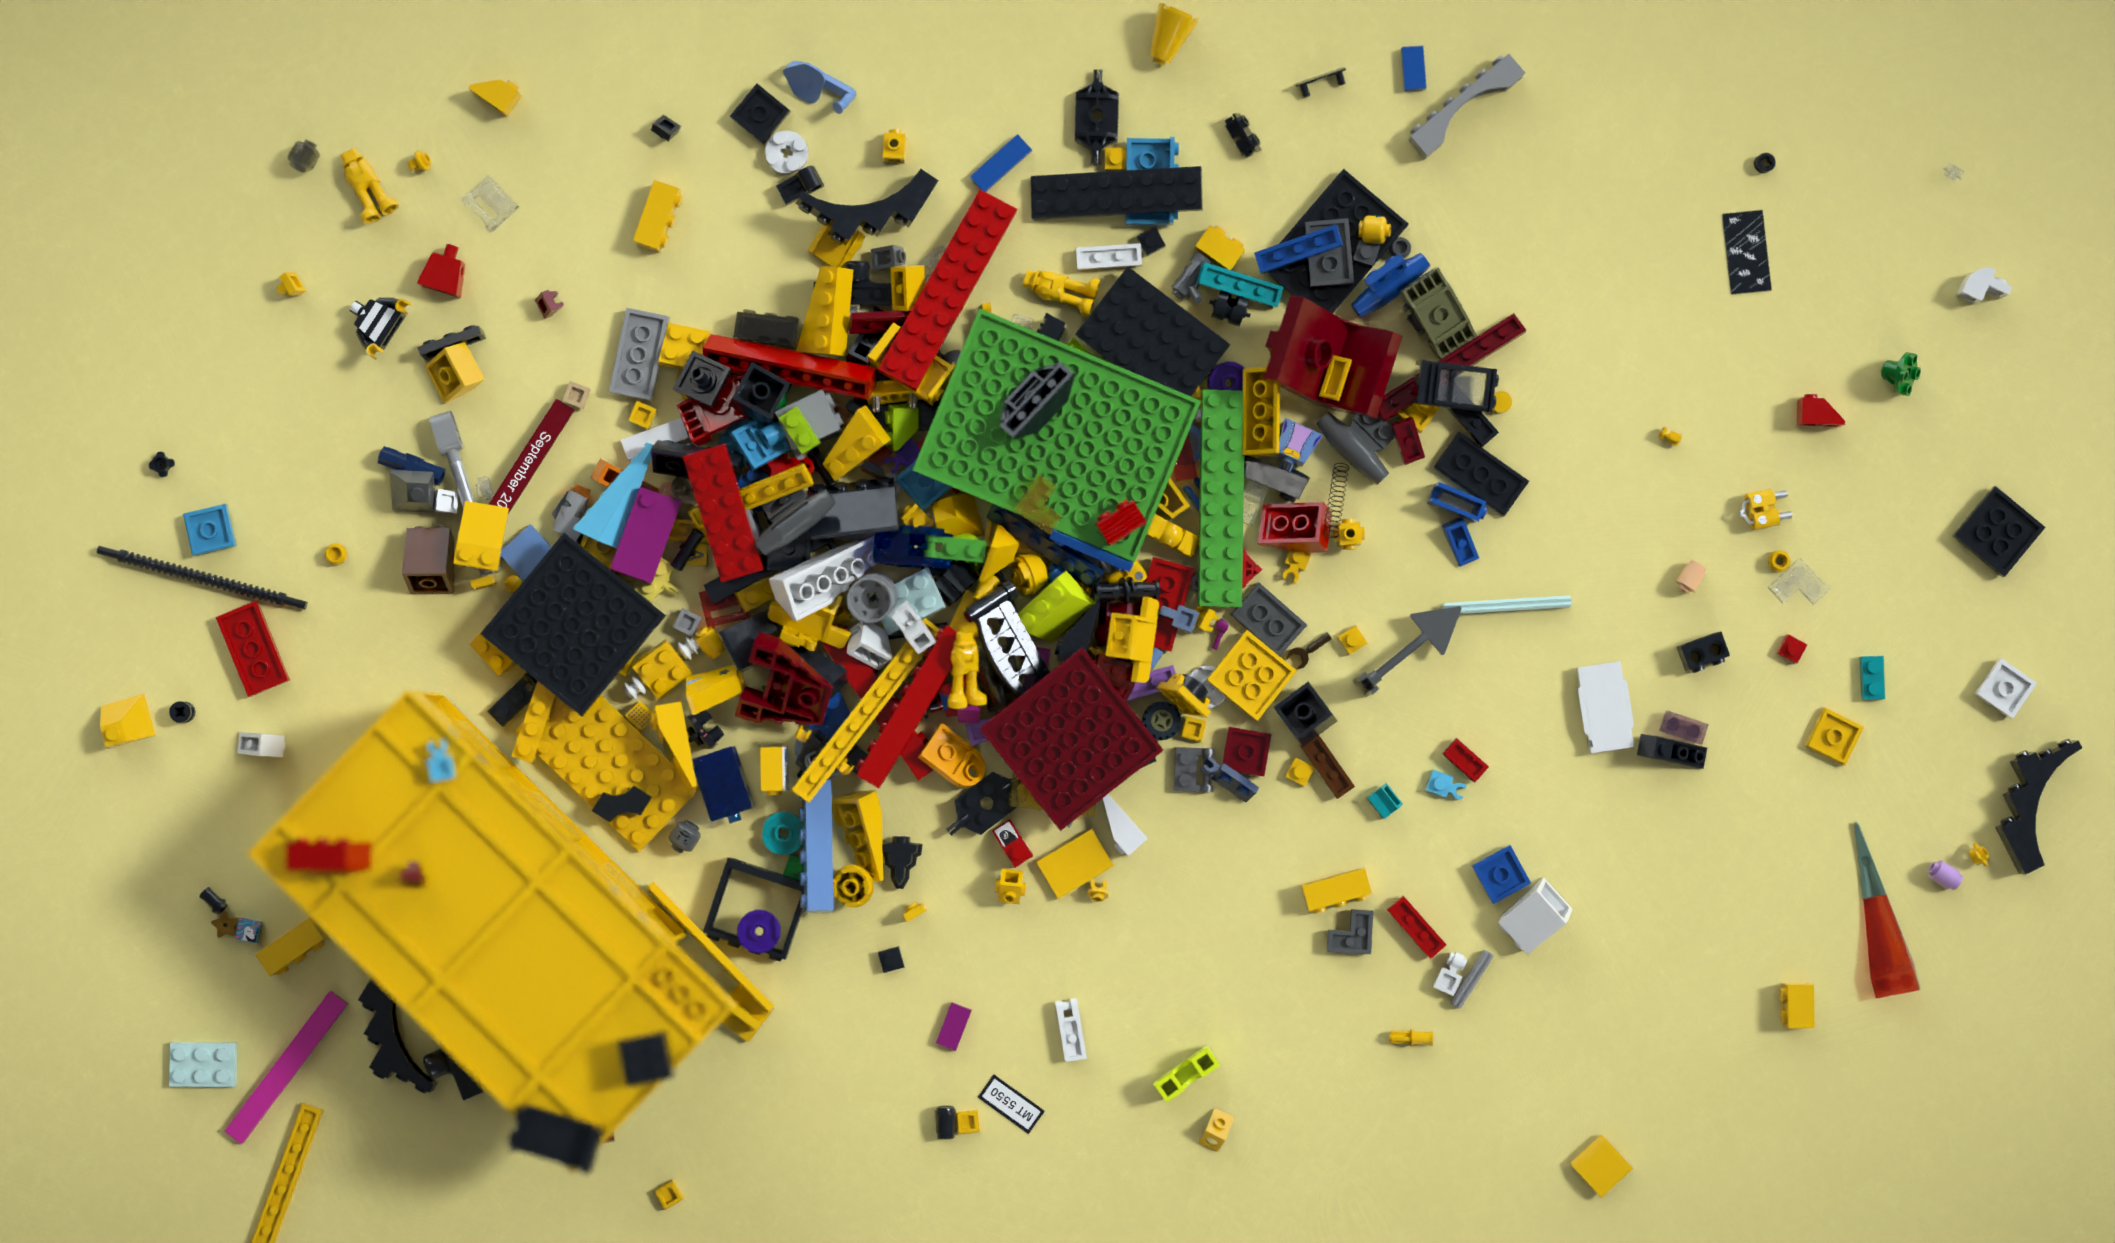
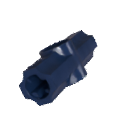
[377,446,446,486]

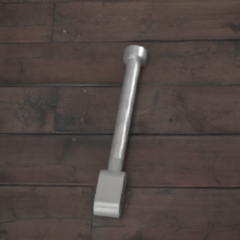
[429,410,501,577]

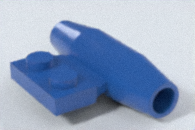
[1351,253,1431,318]

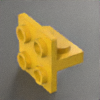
[721,984,774,1042]

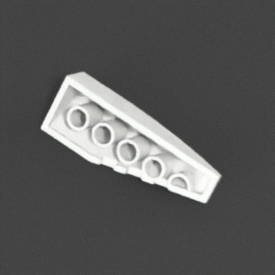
[769,531,891,621]

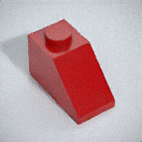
[1796,394,1845,427]

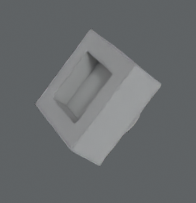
[673,608,703,637]

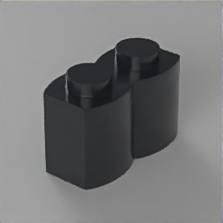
[934,560,979,607]

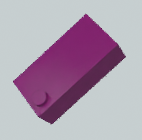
[610,487,681,584]

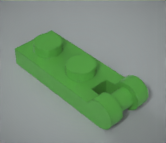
[924,535,987,563]

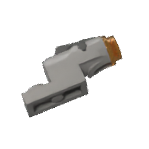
[552,483,591,544]

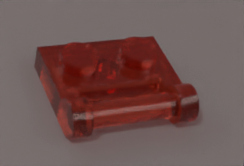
[698,591,750,629]

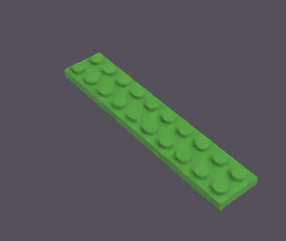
[1198,389,1244,607]

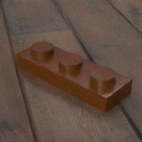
[1300,735,1355,799]

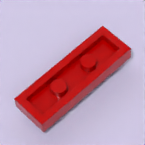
[1387,895,1447,959]

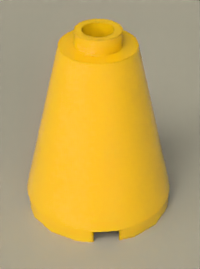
[1150,3,1199,66]

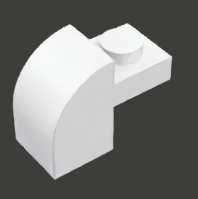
[1956,268,2012,304]
[889,600,936,654]

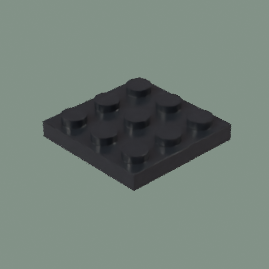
[1952,486,2046,577]

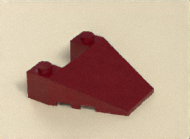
[735,632,833,725]

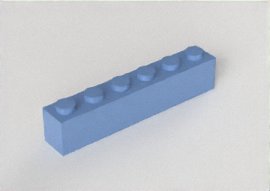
[799,780,834,913]

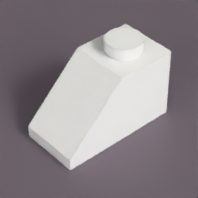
[237,732,285,757]

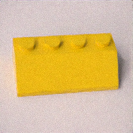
[1242,367,1280,457]

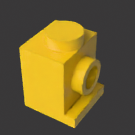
[882,129,906,163]

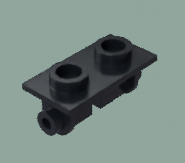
[1225,113,1262,158]

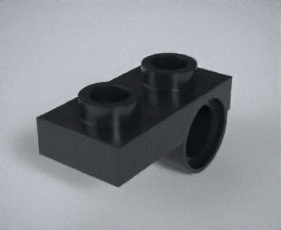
[776,165,824,206]

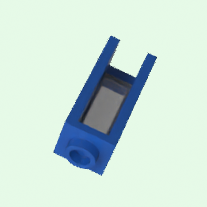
[1427,482,1487,523]

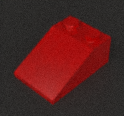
[1258,502,1332,553]

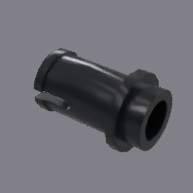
[199,887,228,914]

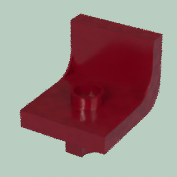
[1264,295,1403,419]

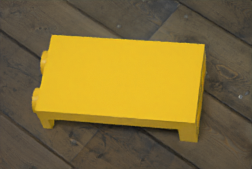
[868,322,956,406]

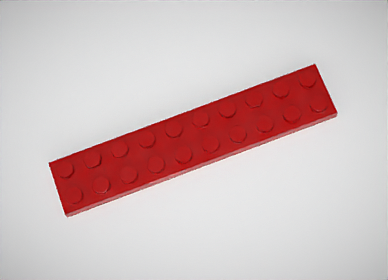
[878,189,1018,391]

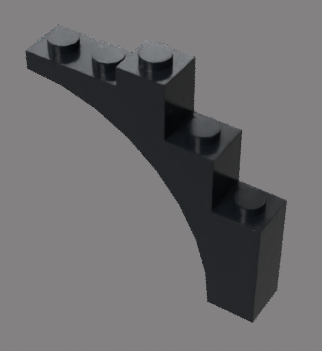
[795,169,939,246]
[1995,738,2082,875]
[358,977,438,1093]

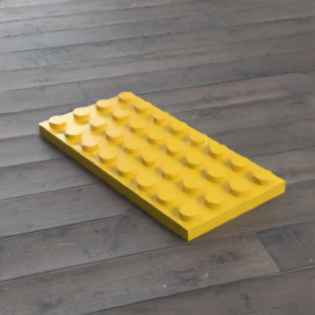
[514,695,700,852]

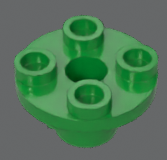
[1881,352,1921,396]

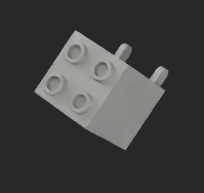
[775,390,846,460]

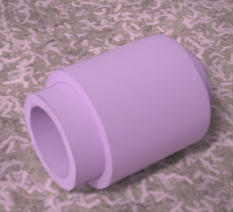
[1928,860,1963,890]

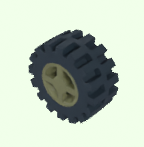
[1142,701,1181,740]

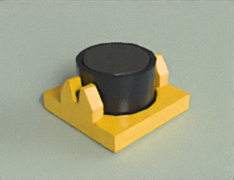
[1156,673,1211,717]

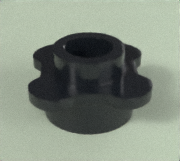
[149,452,175,477]

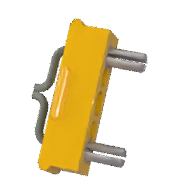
[867,379,923,413]

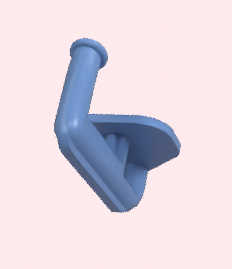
[783,61,856,114]

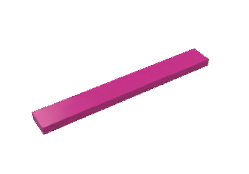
[224,990,349,1144]

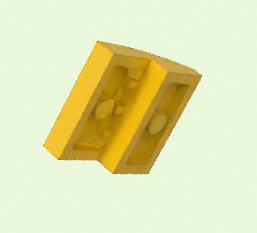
[1570,1134,1633,1198]

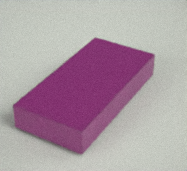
[936,1002,972,1051]

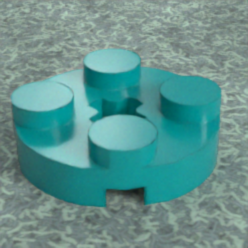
[762,812,803,855]

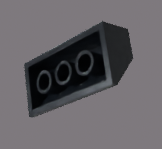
[651,440,743,486]

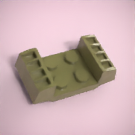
[1399,267,1477,359]

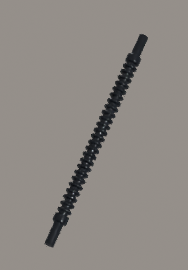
[97,546,308,610]

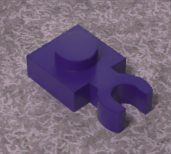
[884,438,920,474]

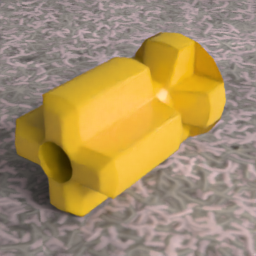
[1658,427,1682,446]

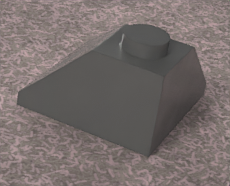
[390,470,435,512]

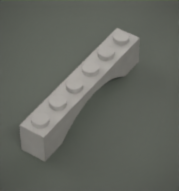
[1408,54,1525,160]

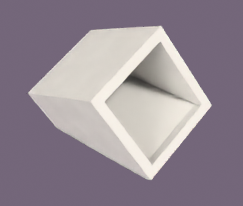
[1498,877,1573,954]

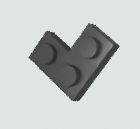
[1327,909,1373,954]

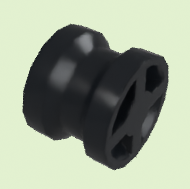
[169,701,196,723]

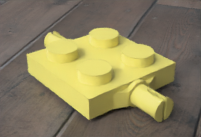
[618,557,680,603]

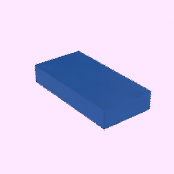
[1401,46,1426,91]

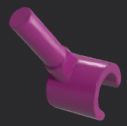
[1212,618,1229,650]

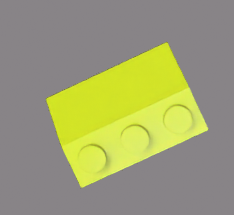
[1017,571,1095,643]

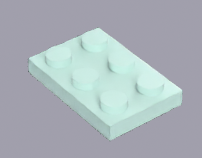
[872,568,946,636]
[169,1042,238,1087]

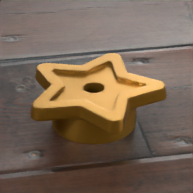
[211,910,239,938]

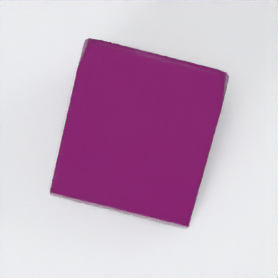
[957,706,980,723]

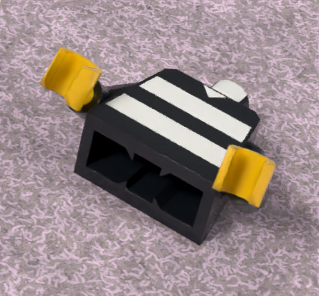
[349,297,412,360]

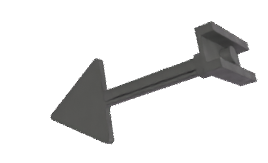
[1353,606,1462,697]

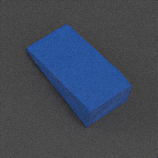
[1441,517,1479,567]

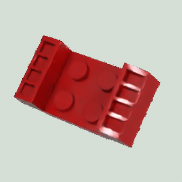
[676,374,749,446]

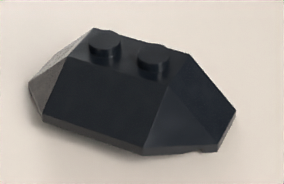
[999,362,1075,439]

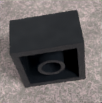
[728,362,790,426]
[1273,682,1337,747]
[618,1030,676,1087]

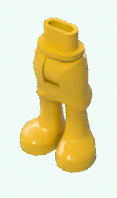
[340,148,399,224]
[1022,270,1100,318]
[947,630,987,709]

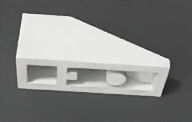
[1102,794,1148,856]

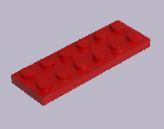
[683,443,764,582]

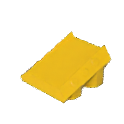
[807,225,866,268]

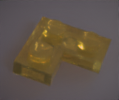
[1014,474,1062,535]

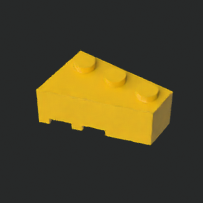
[823,405,891,481]

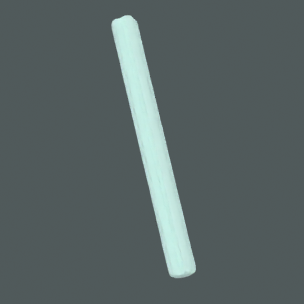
[1442,596,1572,614]

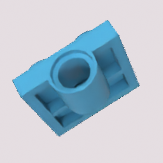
[731,418,791,471]

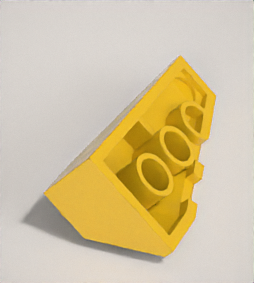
[832,790,883,881]

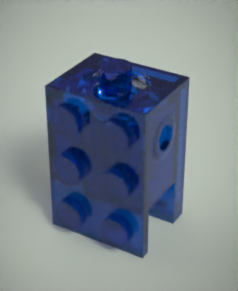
[872,525,953,569]
[692,746,756,824]

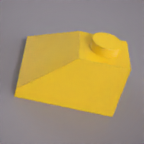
[100,694,156,747]

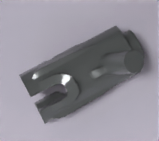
[1171,252,1214,303]

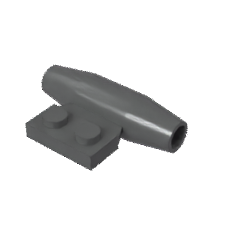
[1317,412,1395,485]
[755,489,836,555]

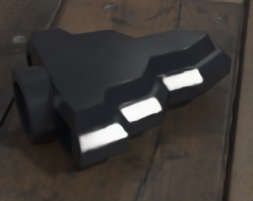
[883,836,923,889]

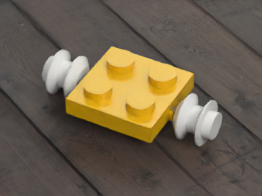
[623,637,700,700]

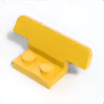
[768,595,851,648]
[1106,597,1159,683]

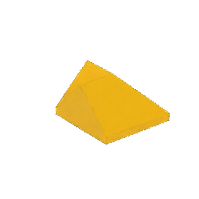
[931,493,984,537]
[979,525,1019,582]

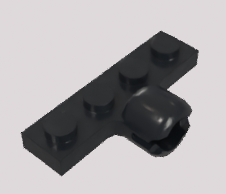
[814,261,892,305]
[423,1045,484,1101]

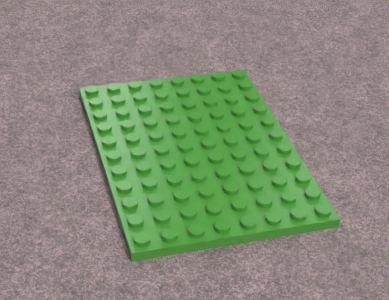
[913,308,1201,562]

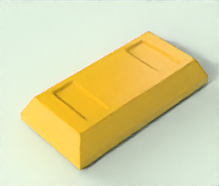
[1319,355,1352,401]

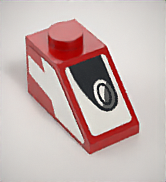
[992,819,1034,868]

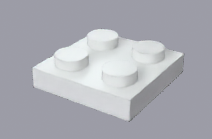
[1975,658,2037,719]

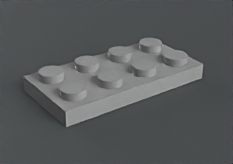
[609,308,670,401]

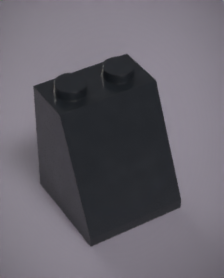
[719,609,781,672]

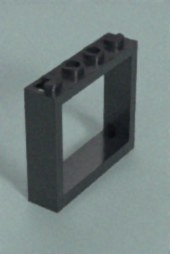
[703,857,804,962]

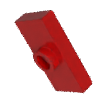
[1442,738,1489,783]

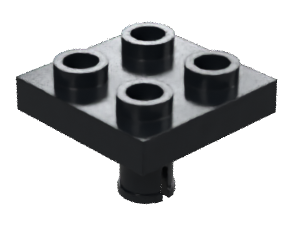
[673,351,732,409]

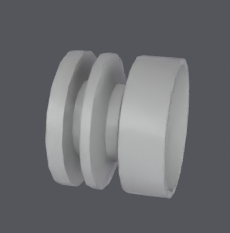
[847,572,898,623]

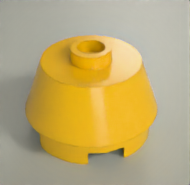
[1008,554,1048,596]
[833,865,874,908]

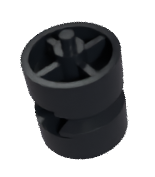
[1209,291,1251,327]

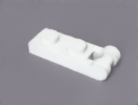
[1055,998,1087,1062]

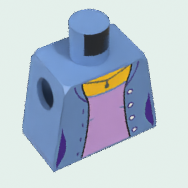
[1276,418,1323,472]

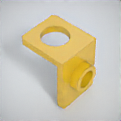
[1199,1109,1234,1152]

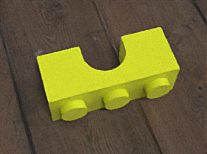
[1153,1045,1220,1103]

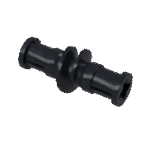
[1092,577,1160,605]

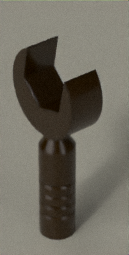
[1286,632,1332,669]

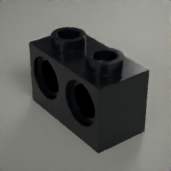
[1676,631,1730,673]

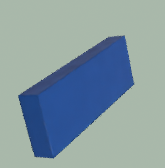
[970,134,1032,192]

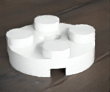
[765,131,809,175]

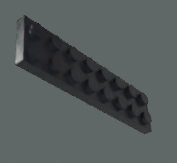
[1031,166,1203,220]

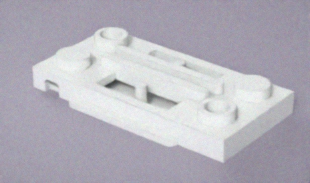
[1576,661,1634,753]

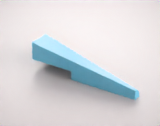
[573,442,654,548]

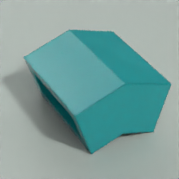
[1366,783,1403,819]

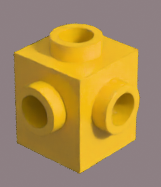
[1333,519,1365,550]
[995,868,1026,904]

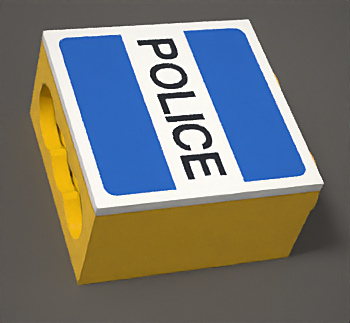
[760,747,789,795]

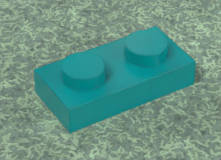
[1860,656,1885,700]

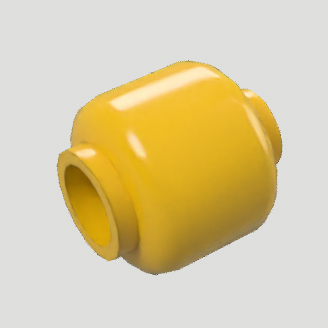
[1358,216,1391,244]

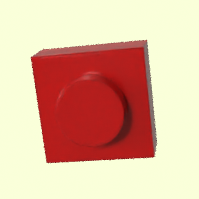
[1777,634,1808,664]

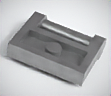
[1174,747,1215,792]

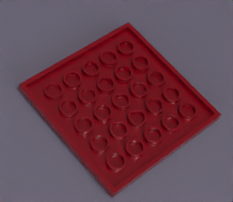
[979,647,1164,831]

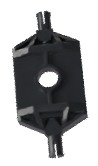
[1075,69,1119,165]
[946,772,1021,836]

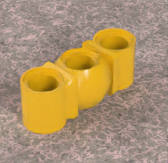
[1146,514,1199,558]

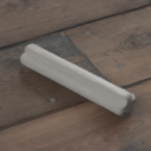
[1451,950,1494,1009]

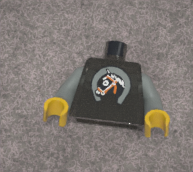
[795,726,854,779]

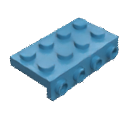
[1126,137,1179,226]

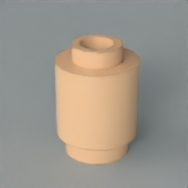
[1676,560,1706,594]

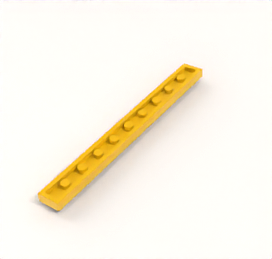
[792,618,939,803]

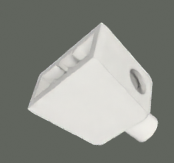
[847,621,892,670]

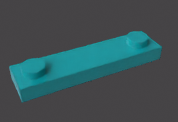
[1197,262,1284,308]

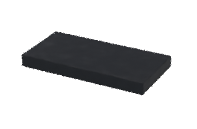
[1434,432,1529,517]

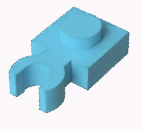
[427,740,455,782]
[1425,770,1467,799]

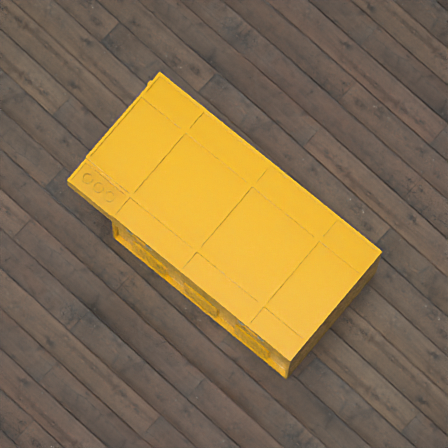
[247,690,738,1174]

